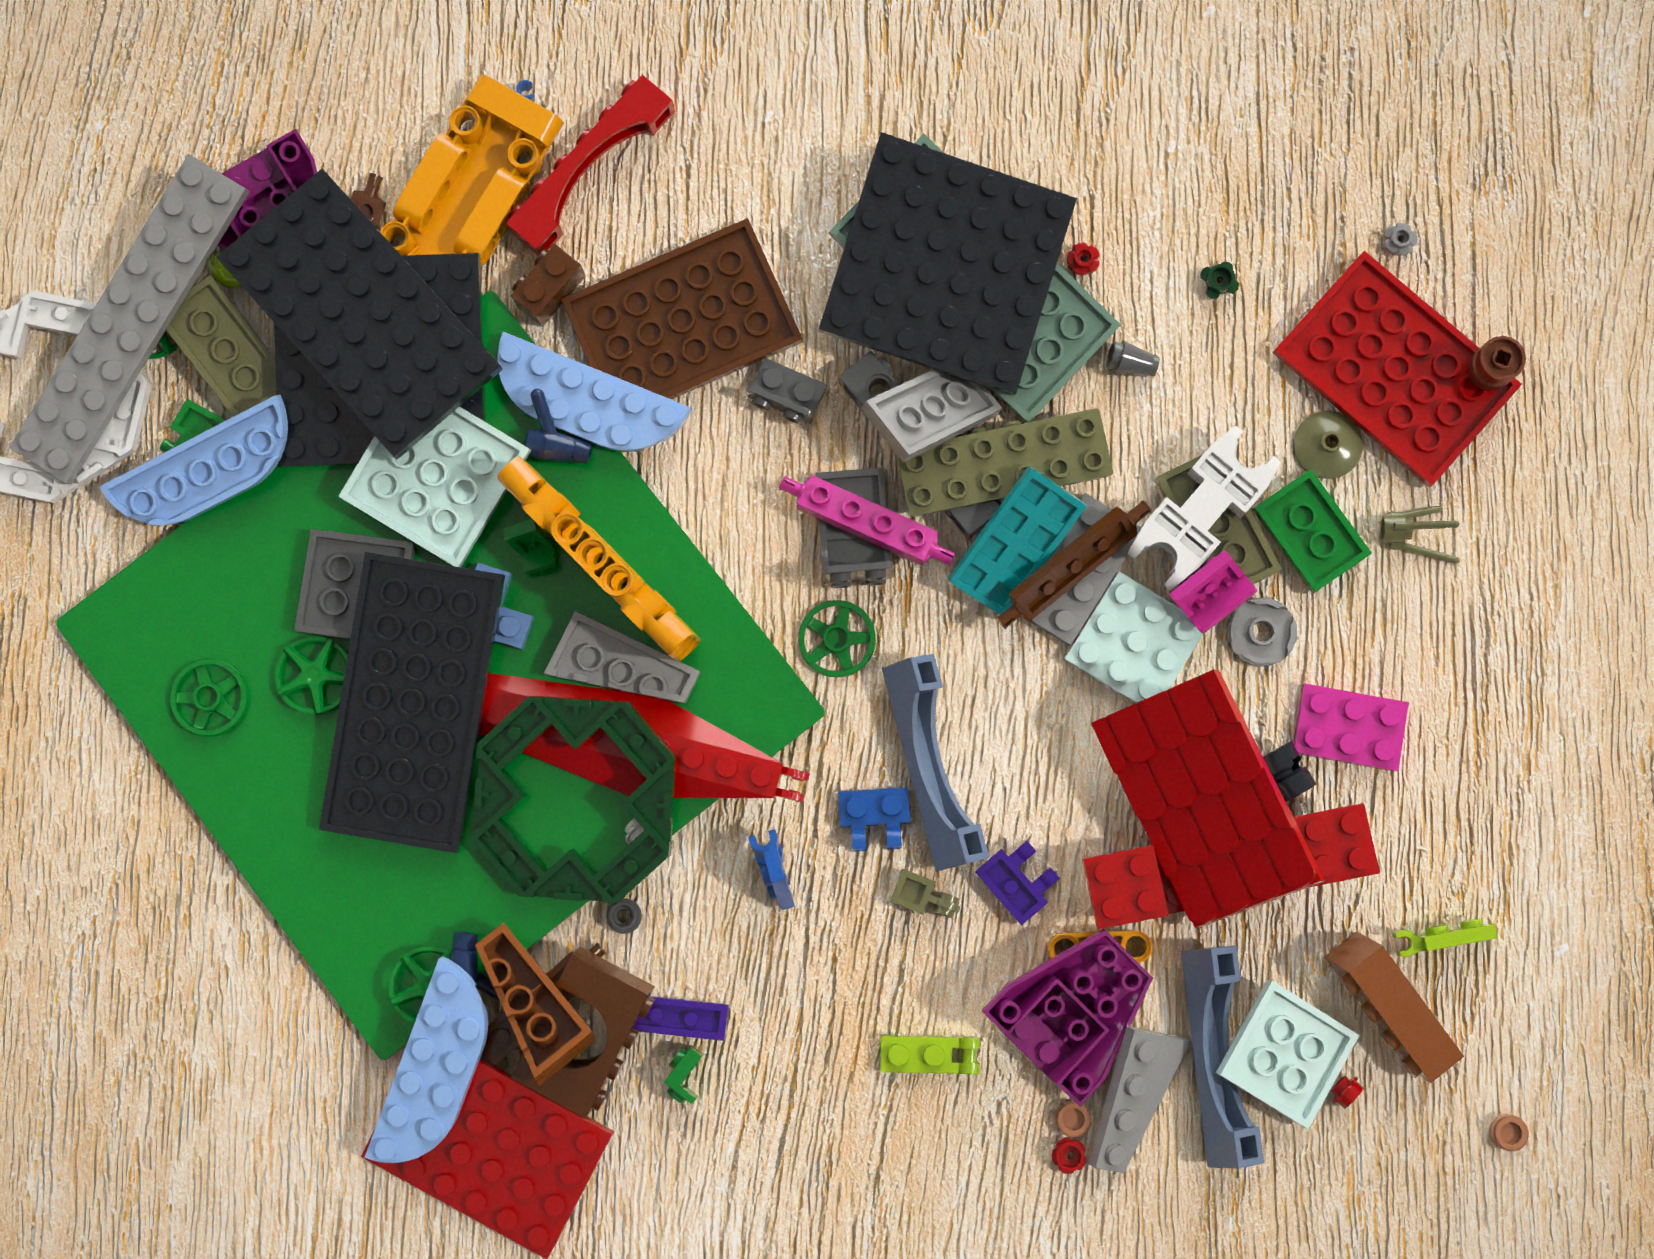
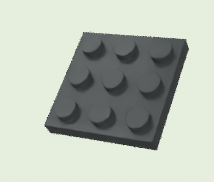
[294,529,416,640]

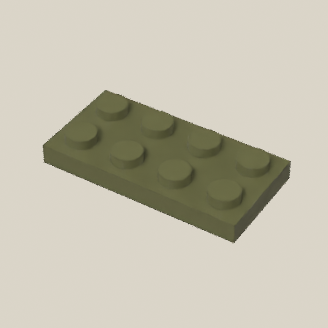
[166,274,276,417]
[1155,455,1282,584]

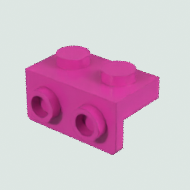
[1169,550,1257,634]

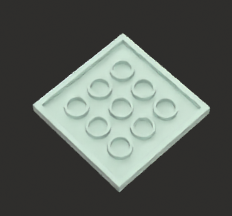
[338,407,531,567]

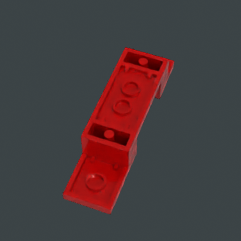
[1082,803,1380,930]

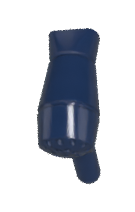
[524,388,593,463]
[449,932,500,1002]

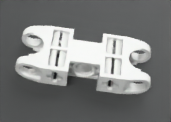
[1127,425,1281,590]

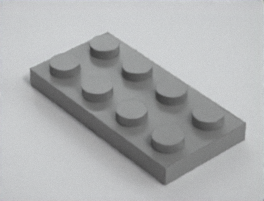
[861,369,1003,463]
[1030,493,1141,647]

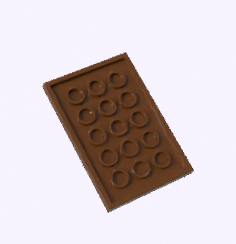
[561,218,803,400]

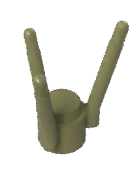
[1381,506,1460,564]

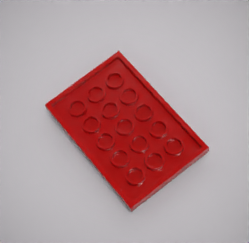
[1273,251,1522,488]
[361,1058,615,1259]

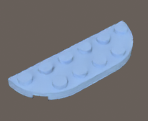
[497,332,692,452]
[99,395,288,525]
[364,956,488,1163]

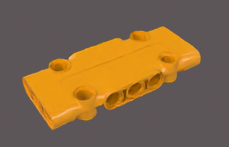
[380,74,564,266]
[497,457,701,661]

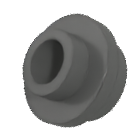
[606,898,642,934]

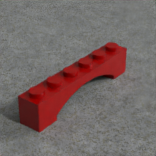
[506,74,675,256]

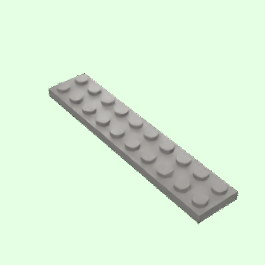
[9,154,250,485]

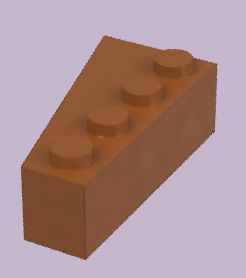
[475,923,596,1086]
[1324,931,1464,1083]

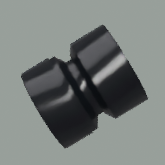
[1263,741,1317,802]

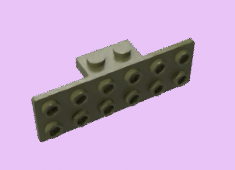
[896,408,1113,518]

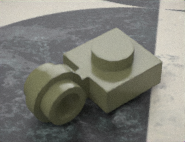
[890,869,960,919]

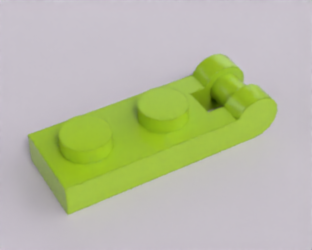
[881,1036,980,1074]

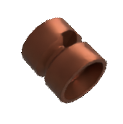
[1467,335,1526,391]

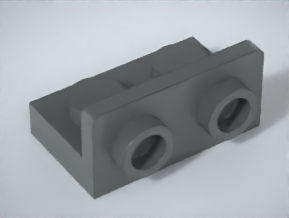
[747,357,827,424]

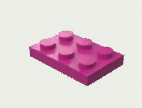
[1293,683,1409,772]

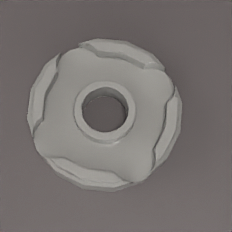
[1227,598,1297,667]

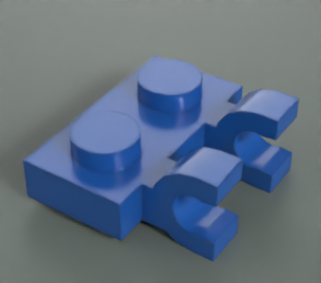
[838,787,910,852]
[748,829,795,910]

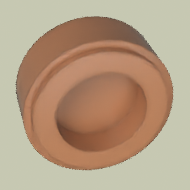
[1055,1100,1092,1137]
[1490,1114,1529,1151]

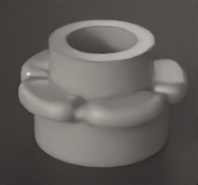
[1384,223,1418,256]

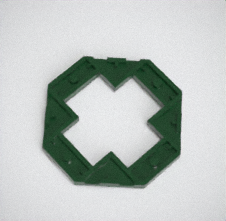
[473,696,676,903]

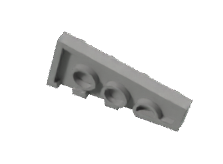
[544,611,701,704]
[1087,1026,1191,1173]

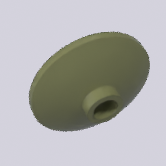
[1293,411,1363,479]

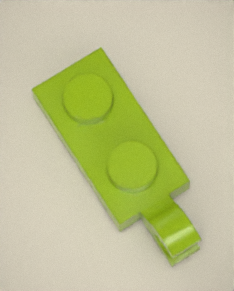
[1392,918,1497,957]

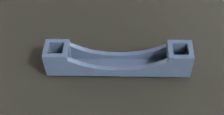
[882,654,989,872]
[1181,945,1264,1169]

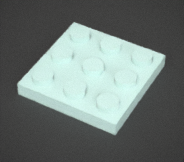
[1064,571,1203,704]
[1216,980,1360,1129]

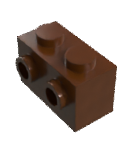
[511,244,586,327]

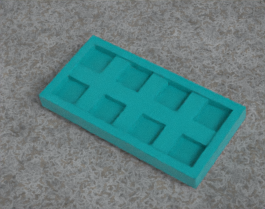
[948,466,1087,615]

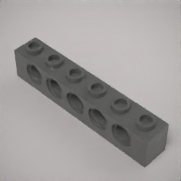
[839,351,1002,540]

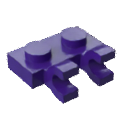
[975,840,1060,926]

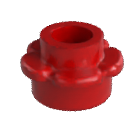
[1066,242,1100,276]
[1331,1076,1364,1109]
[1051,1138,1087,1174]

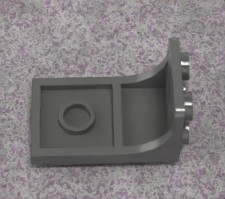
[815,468,893,588]

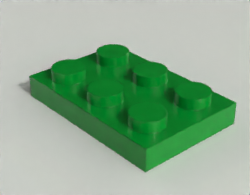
[1252,469,1372,594]

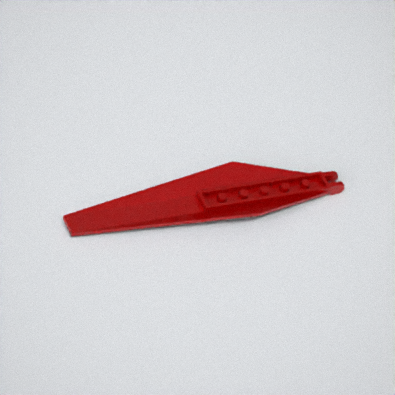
[479,673,810,803]

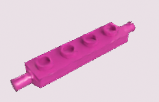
[779,475,955,566]

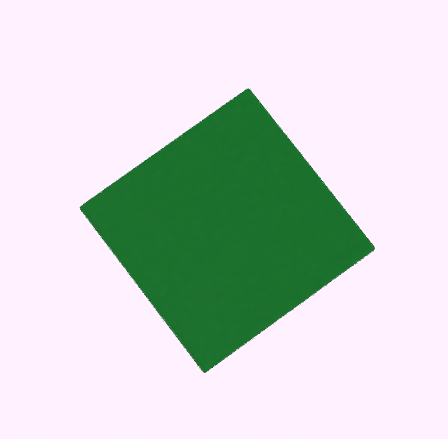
[56,291,825,1060]

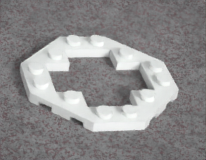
[0,290,152,504]

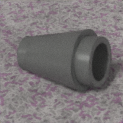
[1106,340,1160,377]

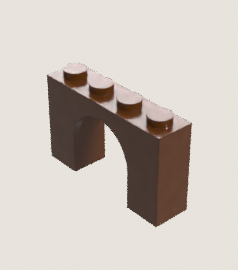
[510,947,655,1119]

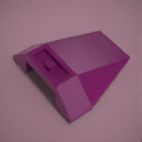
[217,129,317,251]
[982,929,1153,1107]

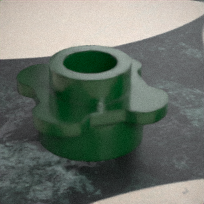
[1200,261,1239,299]

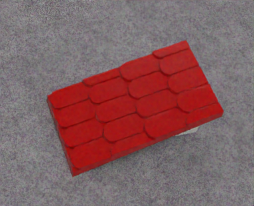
[1091,669,1325,928]

